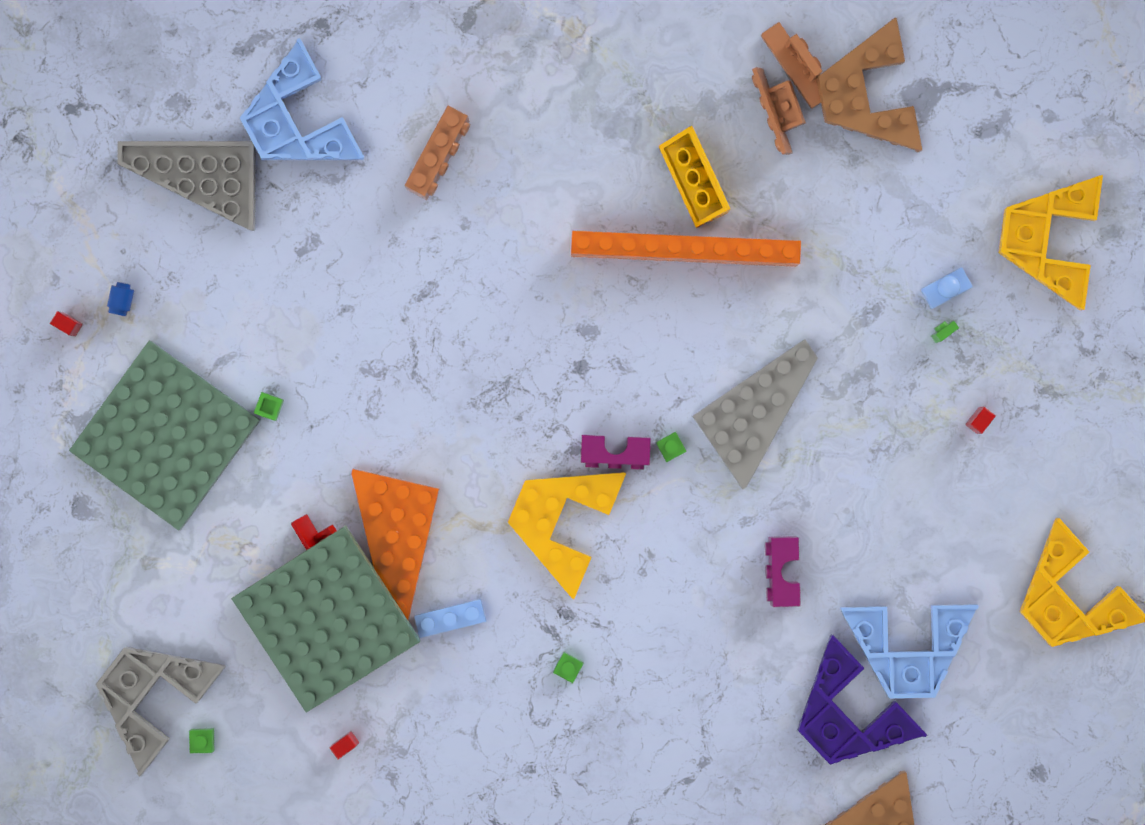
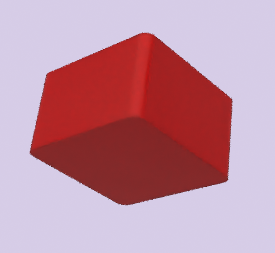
[49,311,83,337]
[965,407,996,434]
[330,731,359,759]

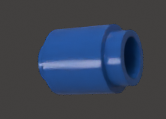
[107,282,134,316]

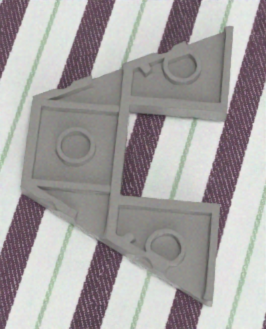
[96,647,226,777]

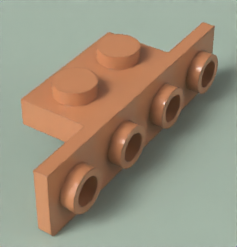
[761,22,822,108]
[752,67,806,155]

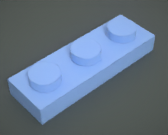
[414,599,486,638]

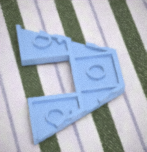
[240,38,364,160]
[840,604,979,699]

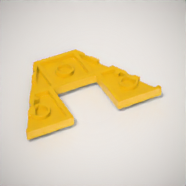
[998,175,1103,310]
[508,472,626,599]
[1019,518,1145,647]

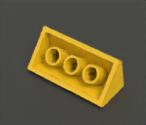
[659,126,730,228]

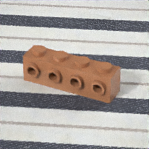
[404,105,470,200]

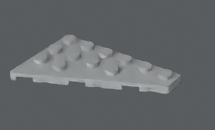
[118,141,256,231]
[692,339,818,489]

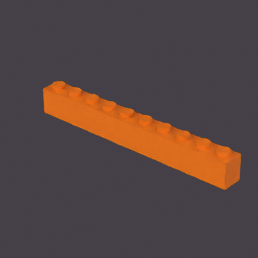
[571,231,801,267]

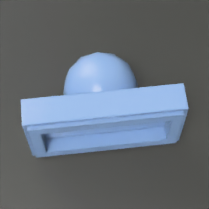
[921,267,973,309]

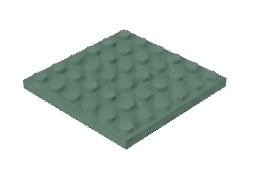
[69,341,260,531]
[231,525,421,713]

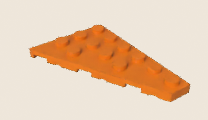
[351,469,439,621]

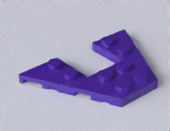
[797,634,927,765]

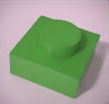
[931,321,959,343]
[254,392,284,421]
[655,432,687,462]
[553,652,584,683]
[189,728,214,753]

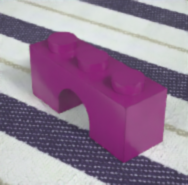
[581,435,651,470]
[765,536,801,607]

